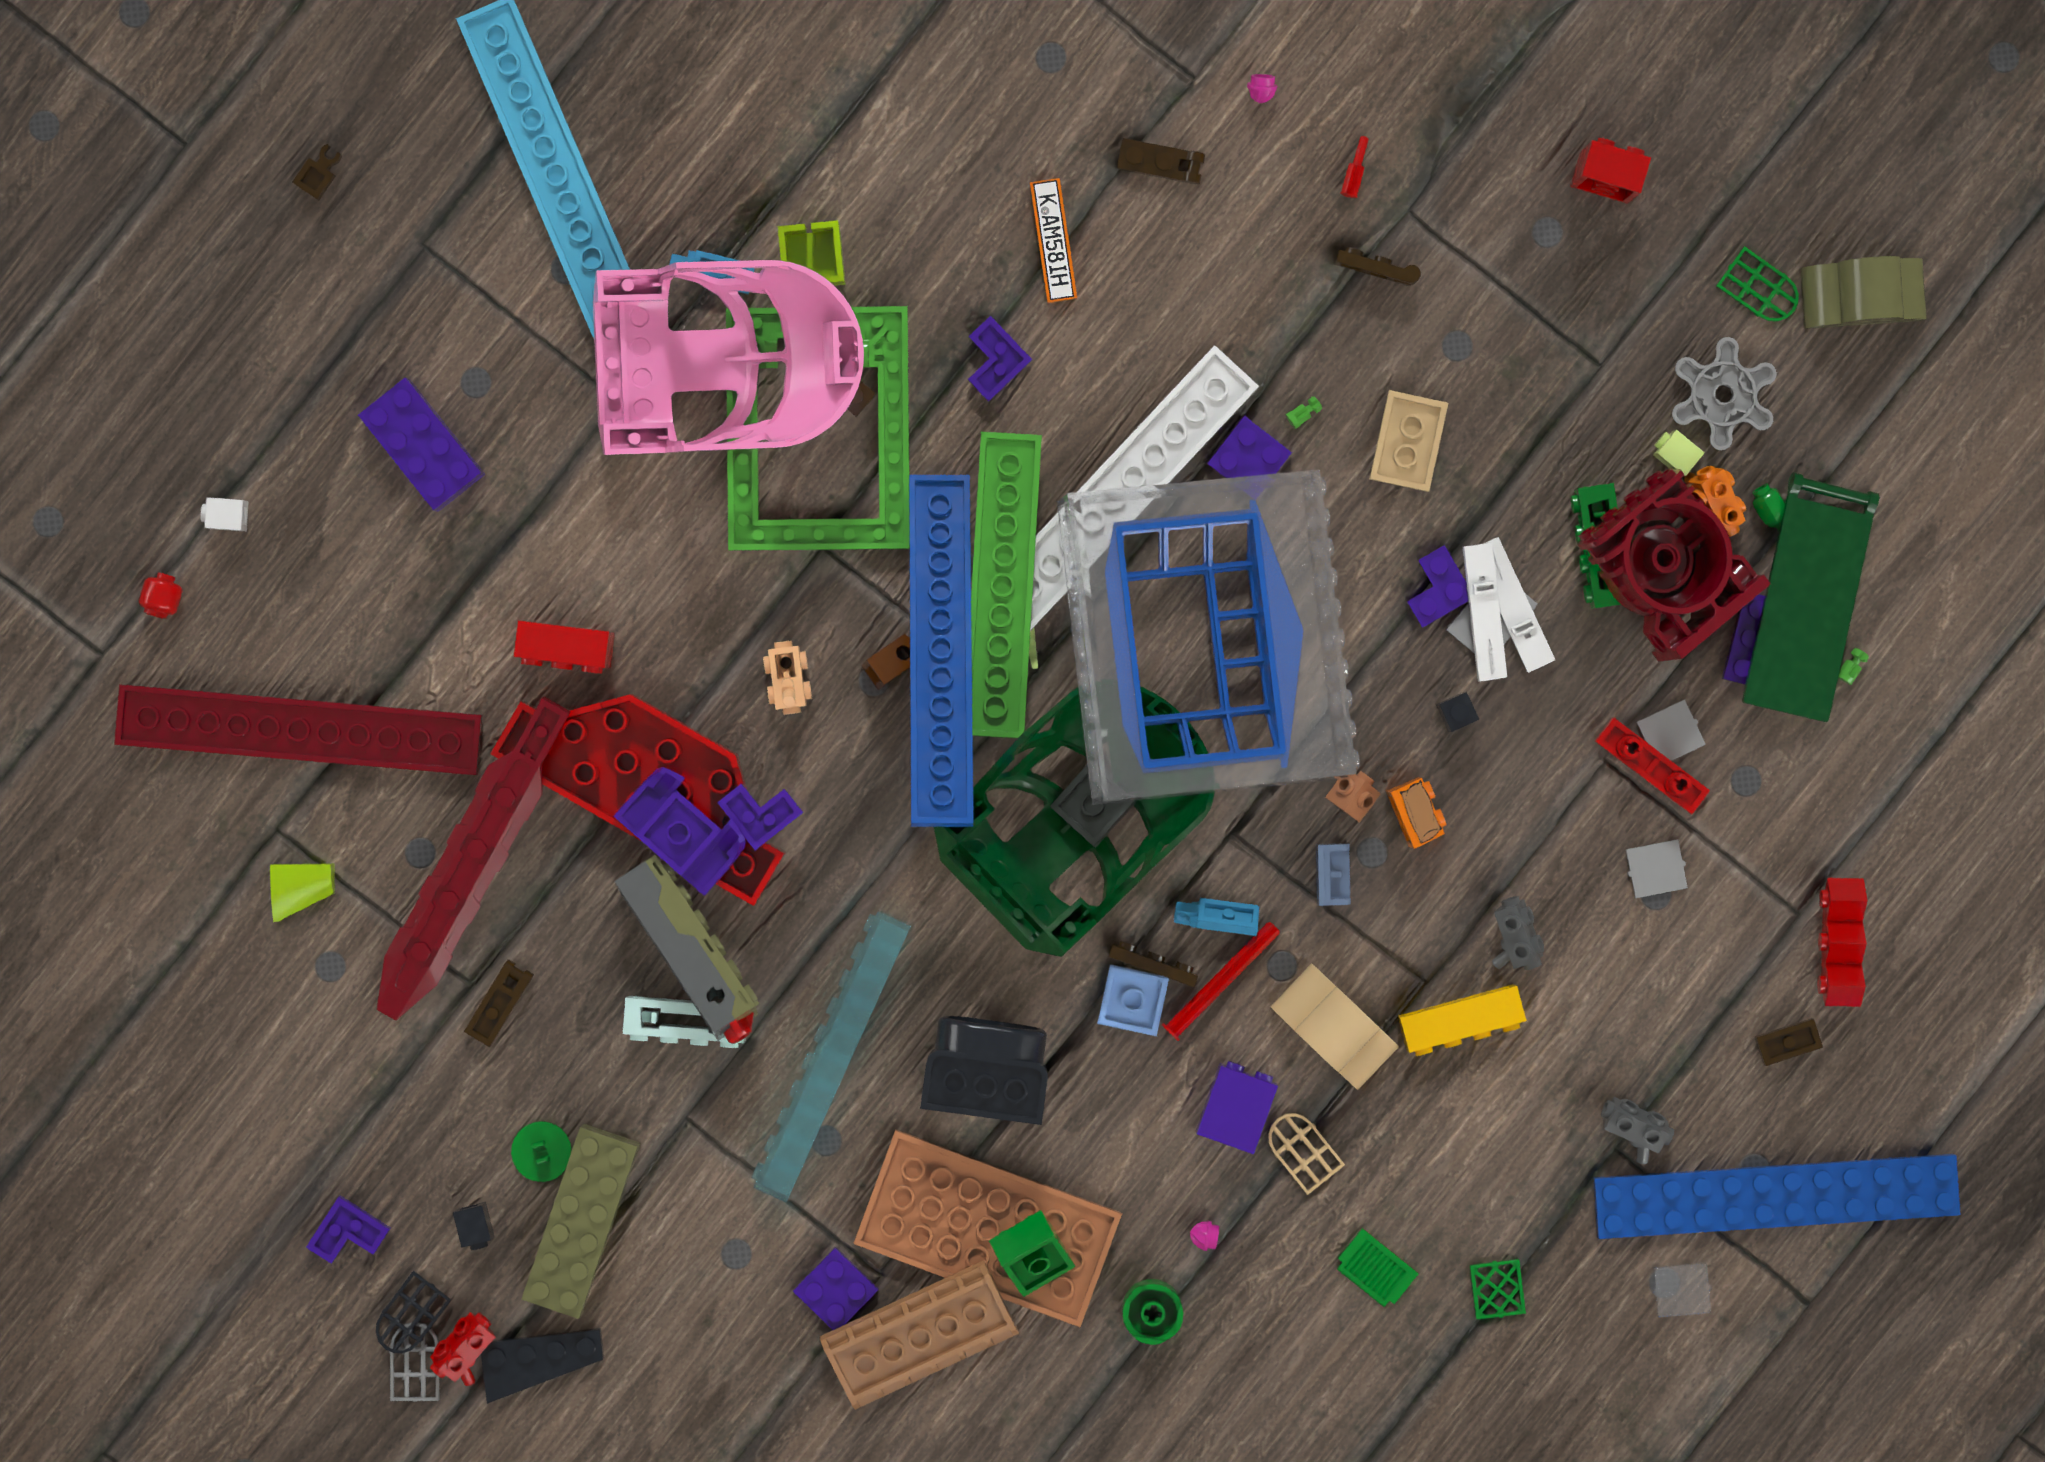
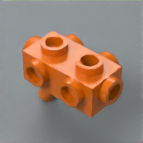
[1684,466,1746,537]

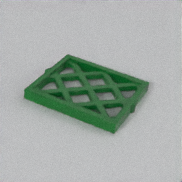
[1469,1259,1526,1320]

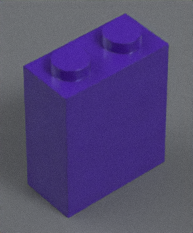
[1196,1061,1278,1154]

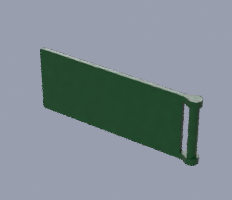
[1742,472,1880,722]

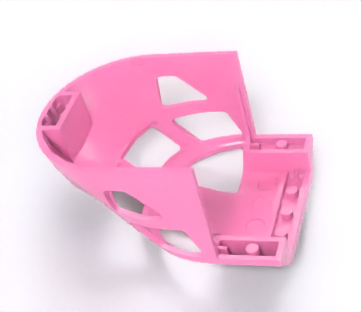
[593,260,864,455]

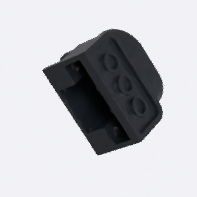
[920,1016,1048,1125]

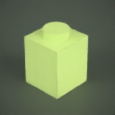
[1653,430,1705,477]

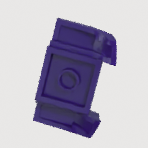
[614,767,746,896]

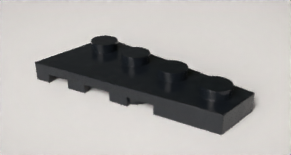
[481,1328,604,1404]

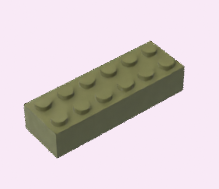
[521,1124,641,1319]

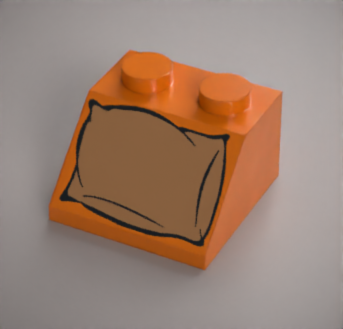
[1386,777,1447,849]

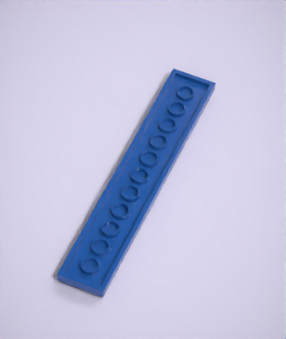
[909,475,973,827]
[1593,1154,1960,1239]

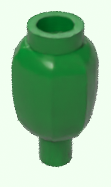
[1752,484,1785,532]

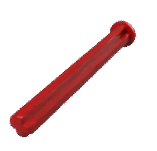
[1161,922,1280,1042]

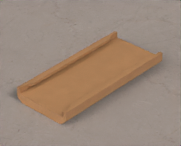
[820,1260,1019,1410]

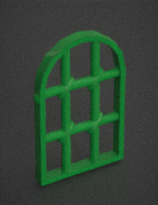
[1716,246,1799,322]

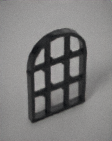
[376,1271,452,1353]

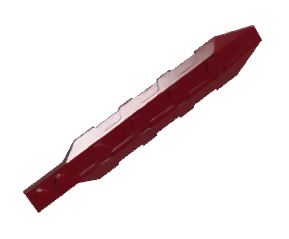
[376,697,571,1020]

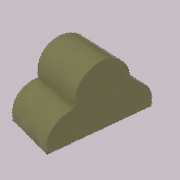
[1800,256,1927,329]

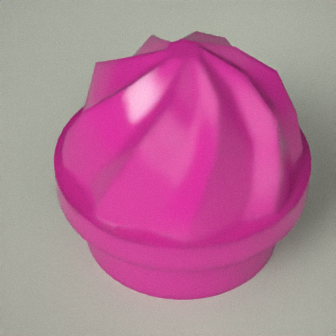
[1247,74,1277,103]
[1190,1221,1219,1251]

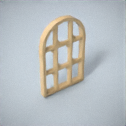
[1268,1113,1345,1195]

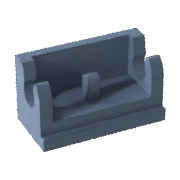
[1316,844,1351,906]

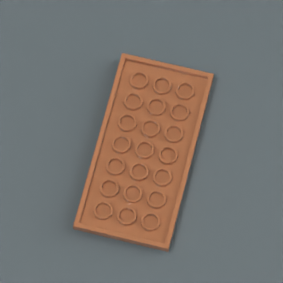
[854,1129,1122,1327]

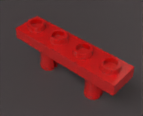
[1594,717,1710,814]

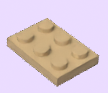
[1369,390,1448,492]

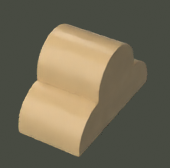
[1270,963,1399,1090]

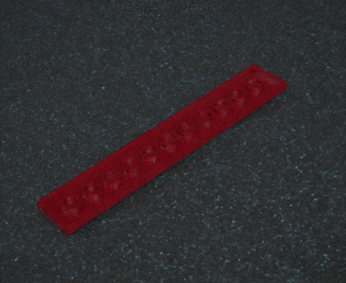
[114,684,483,775]

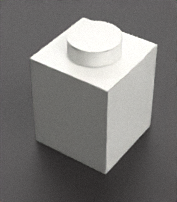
[201,498,249,532]

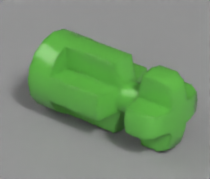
[1285,397,1322,429]
[1838,648,1869,685]

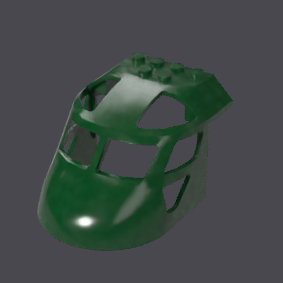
[934,679,1215,957]

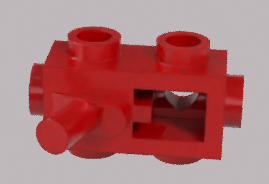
[430,1312,496,1386]

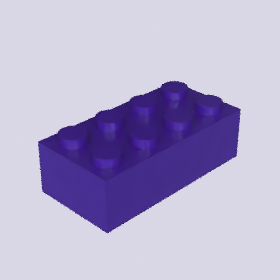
[358,377,486,512]

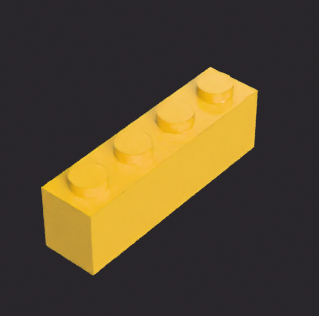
[1398,984,1527,1056]

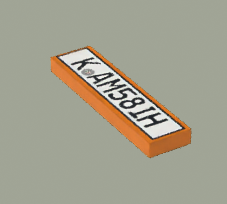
[1030,178,1077,303]

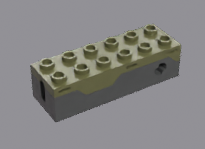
[614,855,759,1044]

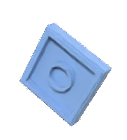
[1097,964,1169,1036]

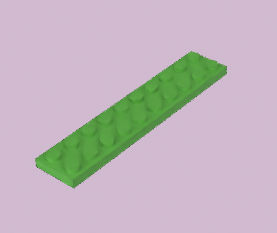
[971,432,1042,739]

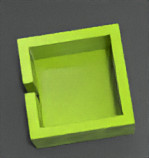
[777,220,846,286]

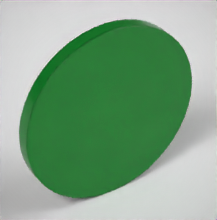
[511,1121,572,1182]

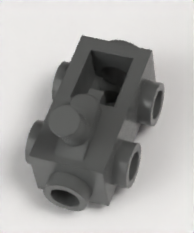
[1492,896,1544,970]
[1601,1097,1674,1164]

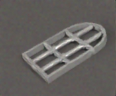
[389,1322,440,1402]

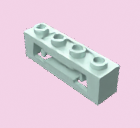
[623,996,746,1048]

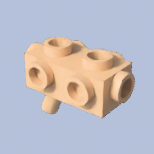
[763,641,812,715]

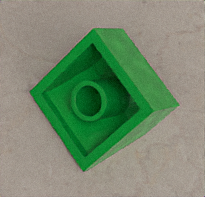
[989,1210,1076,1297]

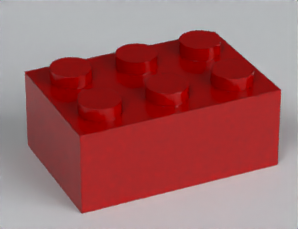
[1570,138,1652,204]
[514,620,615,674]

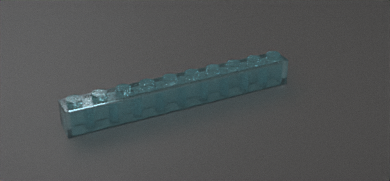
[751,910,911,1202]

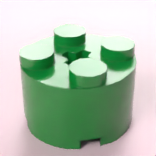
[1122,1279,1183,1345]

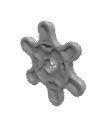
[1672,337,1777,450]

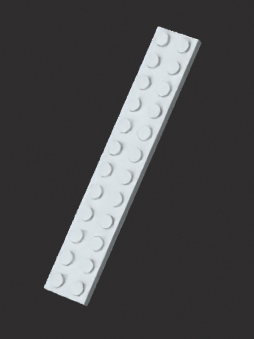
[1030,345,1259,631]

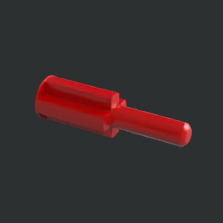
[1340,136,1369,198]

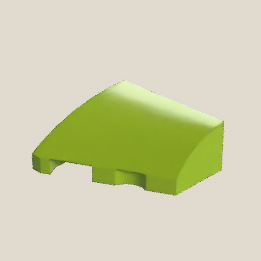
[270,863,335,922]

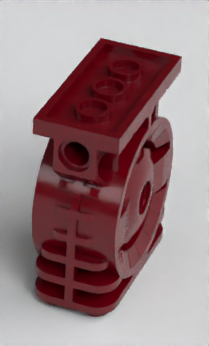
[1577,468,1771,662]

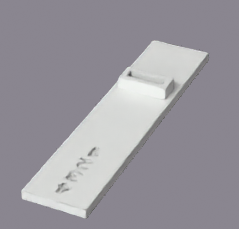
[1486,537,1555,673]
[1463,543,1507,682]

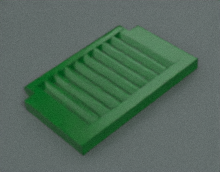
[1337,1228,1419,1307]

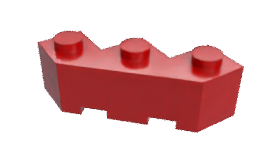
[1817,878,1868,1007]

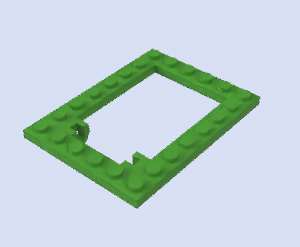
[726,306,909,551]

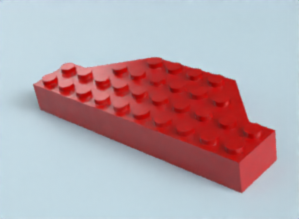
[490,694,786,906]

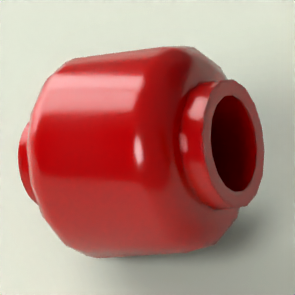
[138,572,183,619]

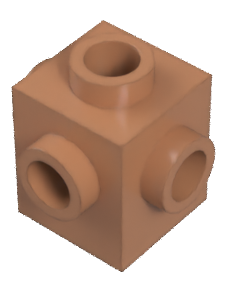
[1325,768,1381,823]

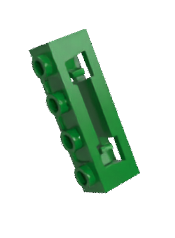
[1570,483,1621,609]

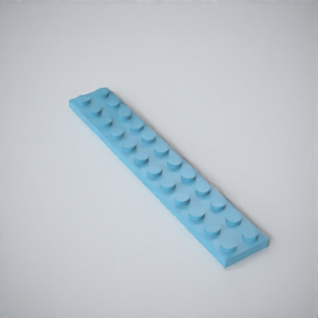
[456,0,630,338]

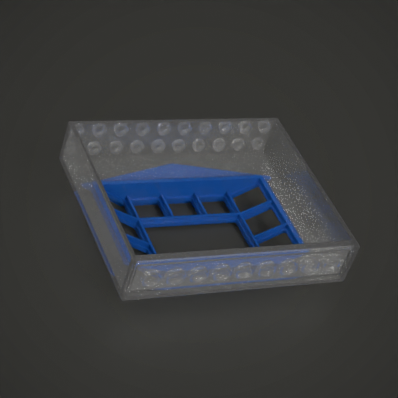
[1057,470,1360,805]

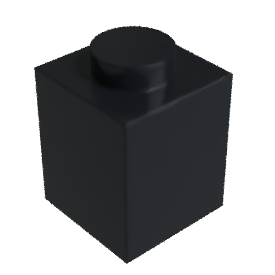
[1436,692,1479,732]
[453,1202,495,1251]

